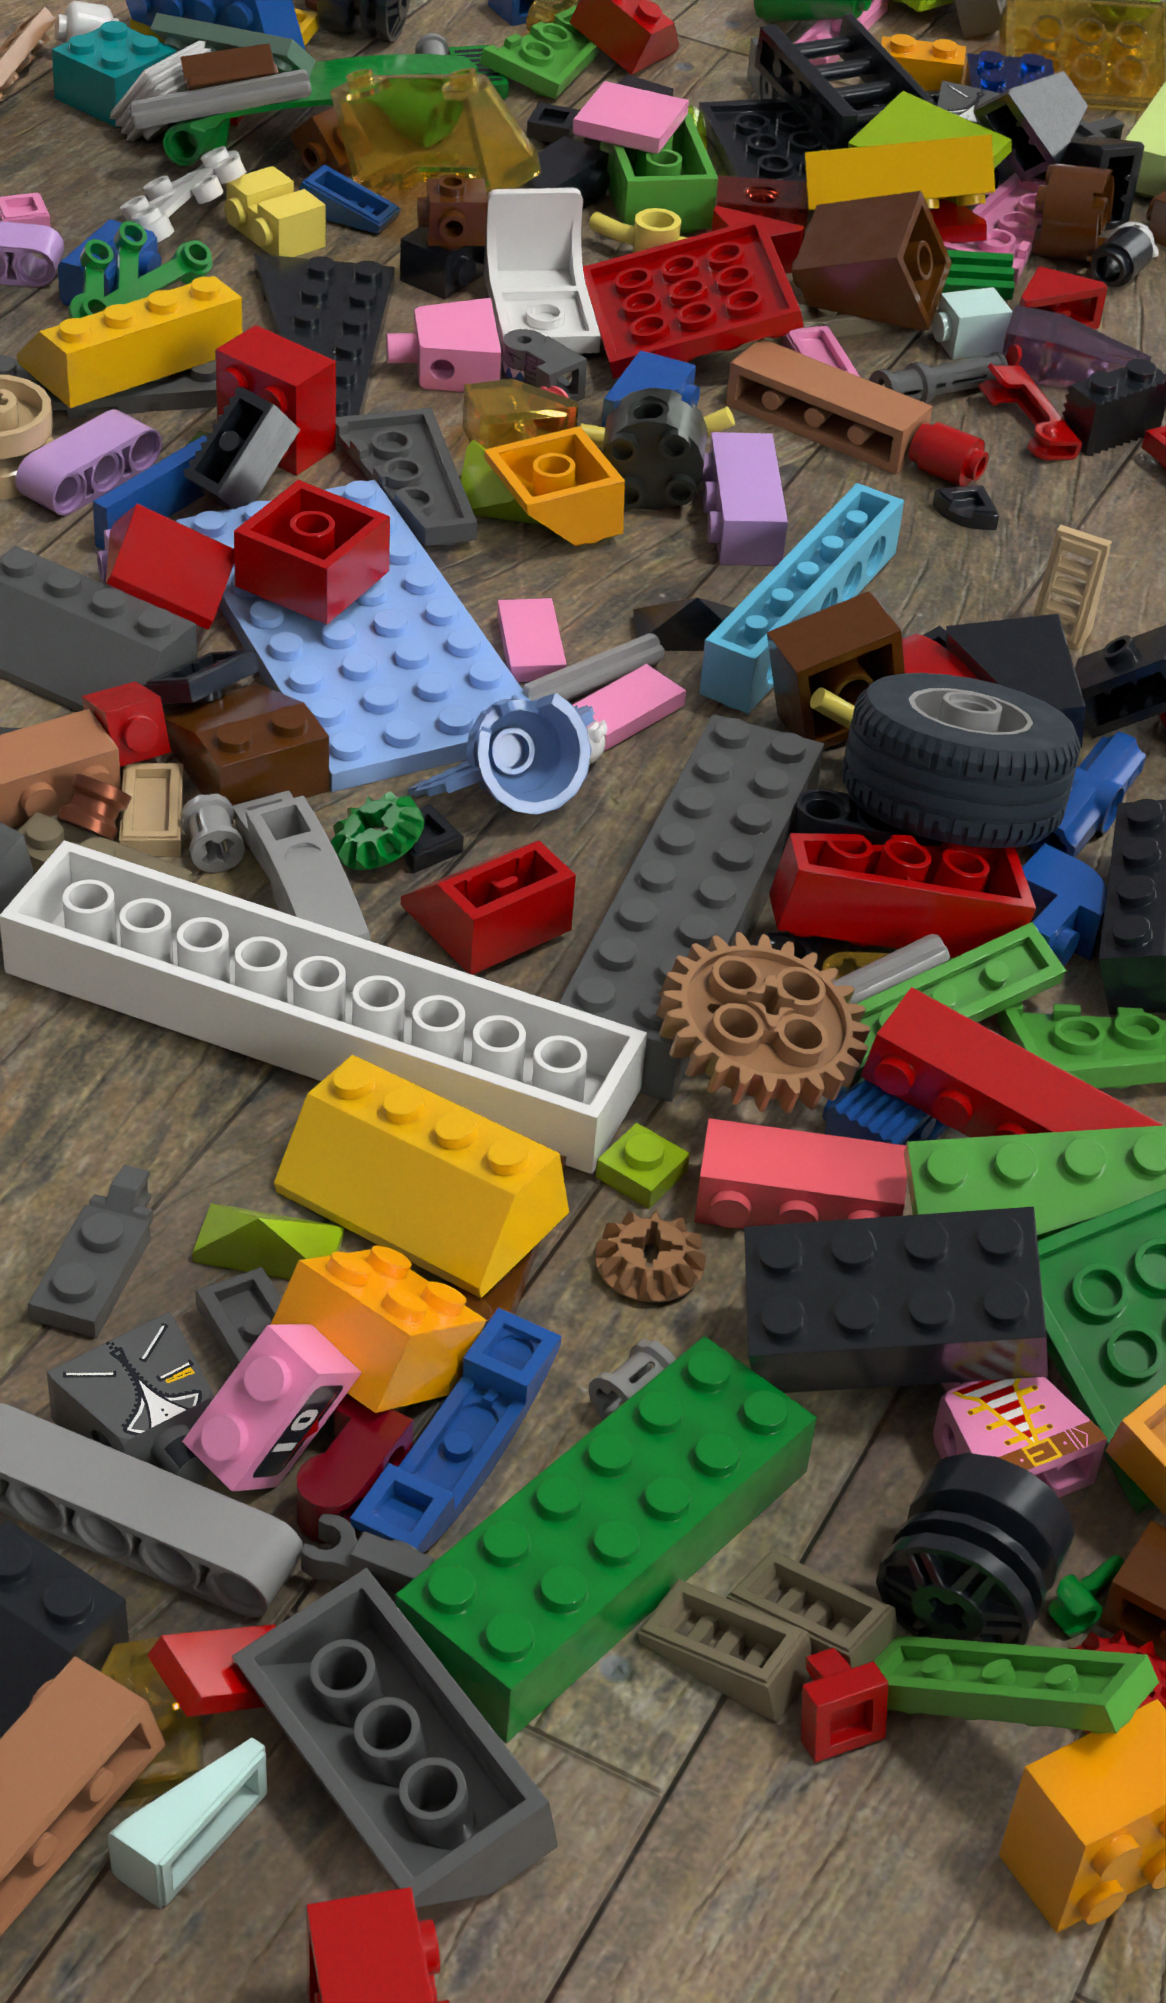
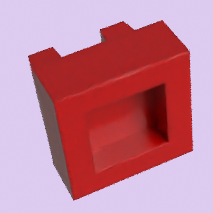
[801,1647,889,1763]

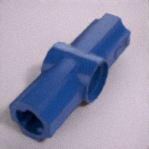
[1028,731,1146,858]

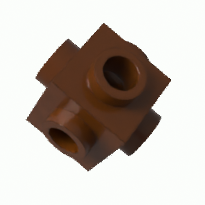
[289,102,371,177]
[417,174,488,250]

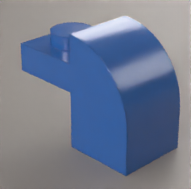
[1022,844,1107,966]

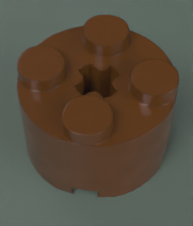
[1033,164,1114,262]

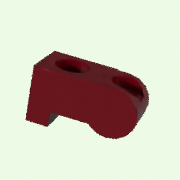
[297,1394,413,1543]

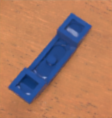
[350,1308,562,1553]

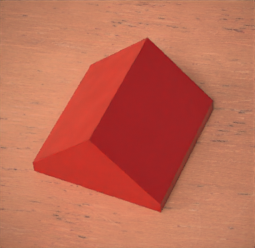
[106,504,234,630]

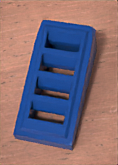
[299,165,401,234]

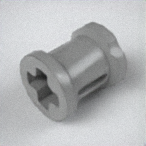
[181,794,245,873]
[588,1339,676,1419]

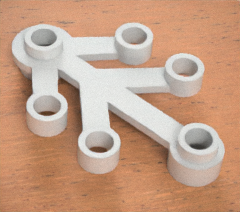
[120,146,246,243]

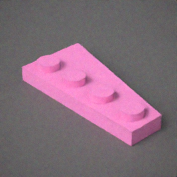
[943,172,1045,286]

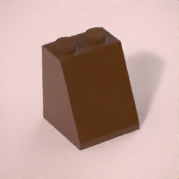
[792,191,952,330]

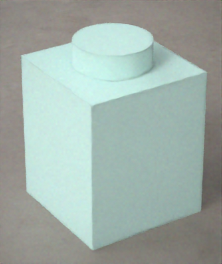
[932,287,1013,360]

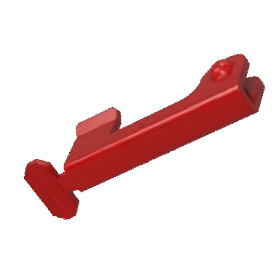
[979,345,1082,460]

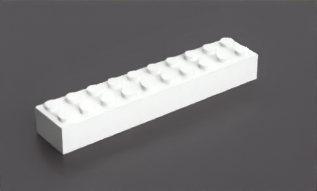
[0,840,647,1174]

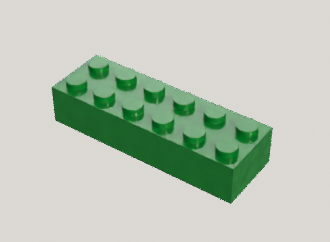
[395,1336,817,1744]

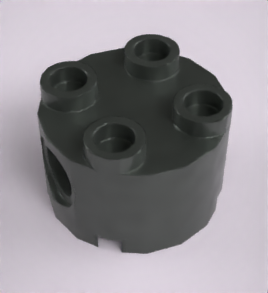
[602,388,707,510]

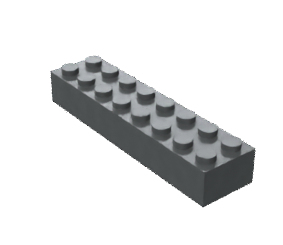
[559,714,824,1102]

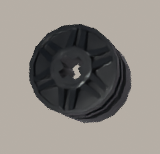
[317,0,410,42]
[876,1453,1075,1645]

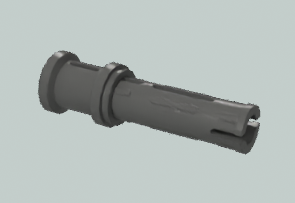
[869,352,1008,404]

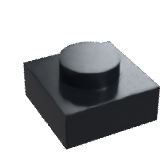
[526,102,580,146]

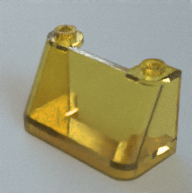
[330,68,542,195]

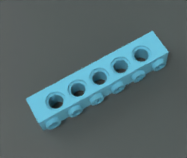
[699,483,904,714]

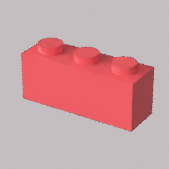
[694,1118,907,1229]

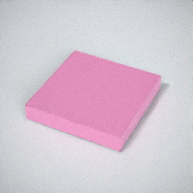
[573,81,689,154]

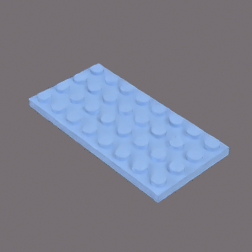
[176,479,530,792]

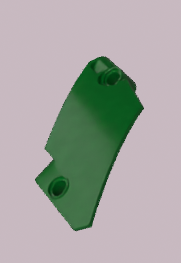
[163,54,478,166]

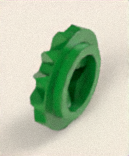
[330,791,424,870]

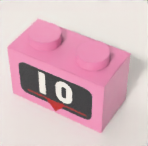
[182,1324,362,1492]

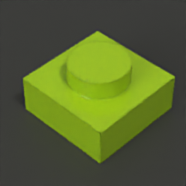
[595,1122,690,1209]

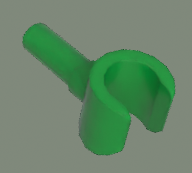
[1047,1555,1125,1637]

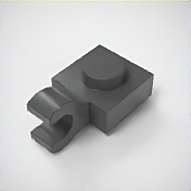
[301,1514,434,1603]

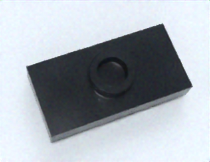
[143,650,259,704]

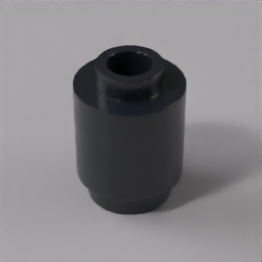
[1091,226,1153,287]

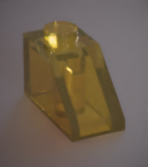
[462,379,578,449]

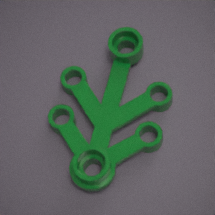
[68,221,213,319]

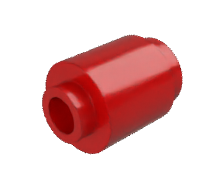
[909,422,989,487]

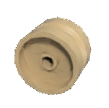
[0,375,54,500]

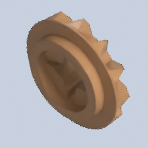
[595,1208,706,1302]

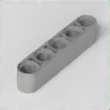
[0,1403,303,1617]

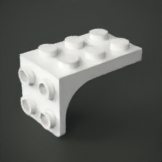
[484,188,601,355]

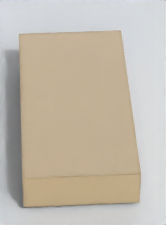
[119,763,184,856]

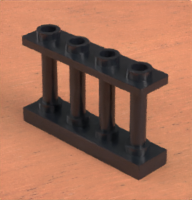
[754,14,934,150]

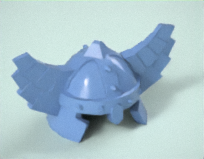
[407,693,595,815]

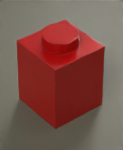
[81,681,171,767]

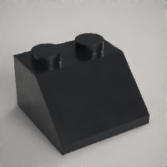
[0,1519,130,1739]

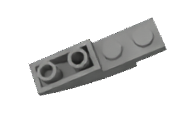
[232,790,371,941]

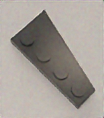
[336,408,477,546]

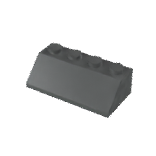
[0,546,197,712]
[232,1567,558,1907]

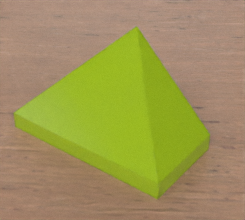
[460,439,543,525]
[192,1203,344,1280]

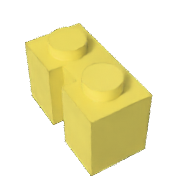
[224,166,326,257]

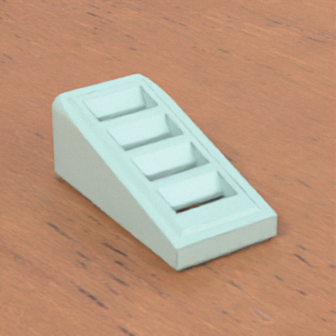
[107,1738,268,1909]

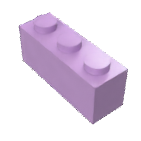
[700,432,788,566]

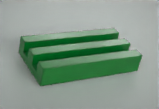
[942,250,1015,300]

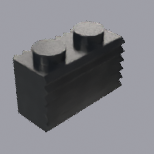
[1061,359,1166,456]
[183,387,300,509]

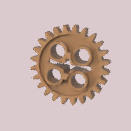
[656,932,870,1113]

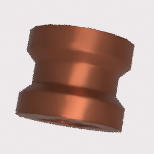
[57,773,132,841]

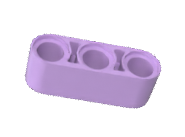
[0,221,65,287]
[15,409,162,516]

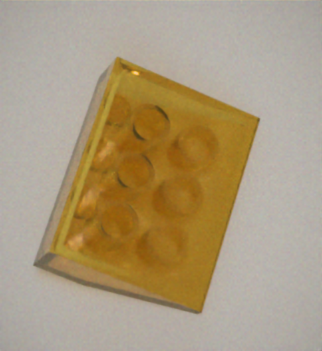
[998,0,1166,112]

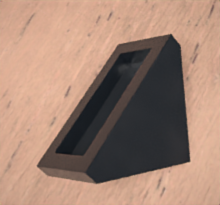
[633,597,735,651]

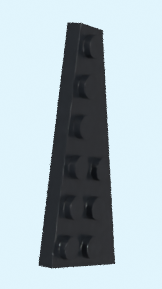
[254,254,395,417]

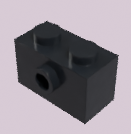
[1075,625,1166,739]

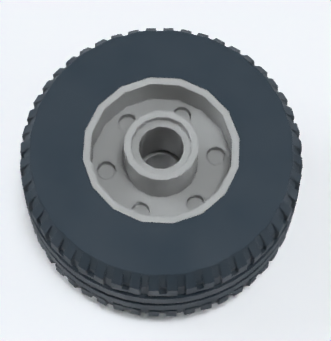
[841,673,1081,848]

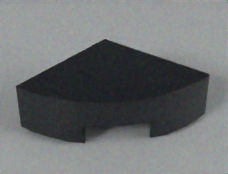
[932,485,999,530]
[404,804,464,873]

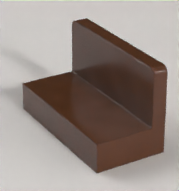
[180,43,279,91]

